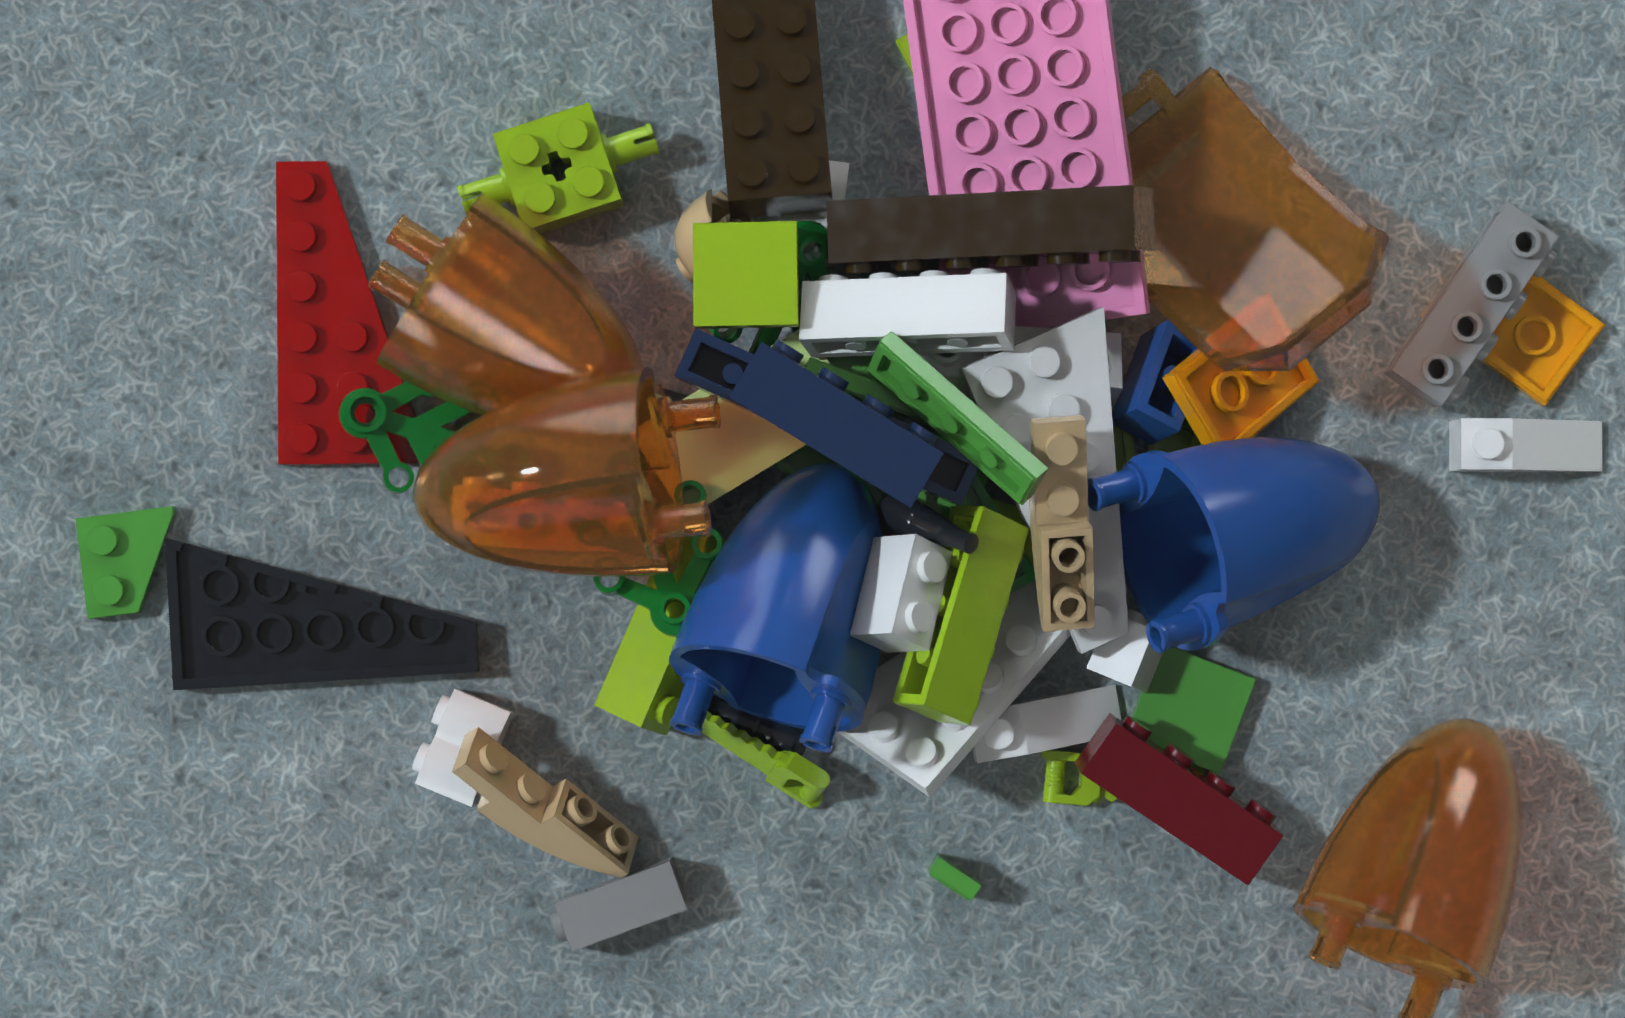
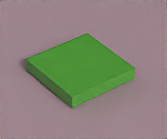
[1131,648,1256,774]

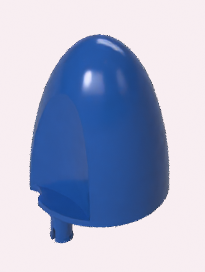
[1087,437,1380,653]
[669,462,885,753]

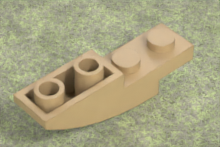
[1029,415,1095,632]
[452,727,639,878]

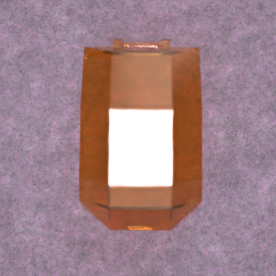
[1122,67,1389,371]

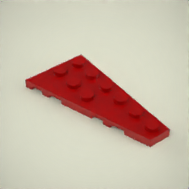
[276,161,419,465]

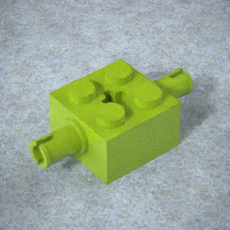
[457,102,660,237]

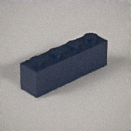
[729,339,944,508]

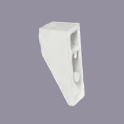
[1449,418,1602,472]
[972,684,1122,763]

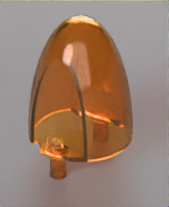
[367,193,646,435]
[413,367,721,577]
[1293,718,1522,1018]

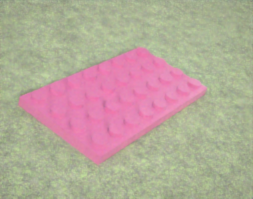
[903,0,1150,328]

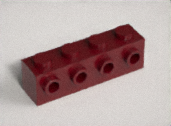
[1075,713,1284,885]

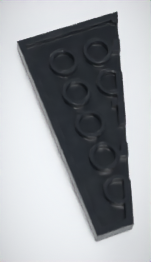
[165,538,480,690]

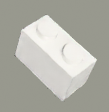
[850,534,952,653]

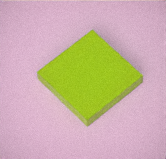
[693,221,799,329]

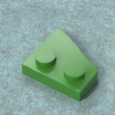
[75,506,177,619]

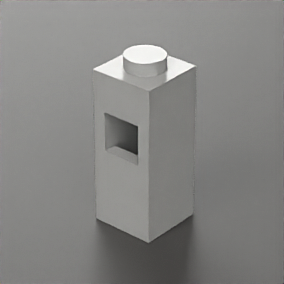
[550,857,689,952]

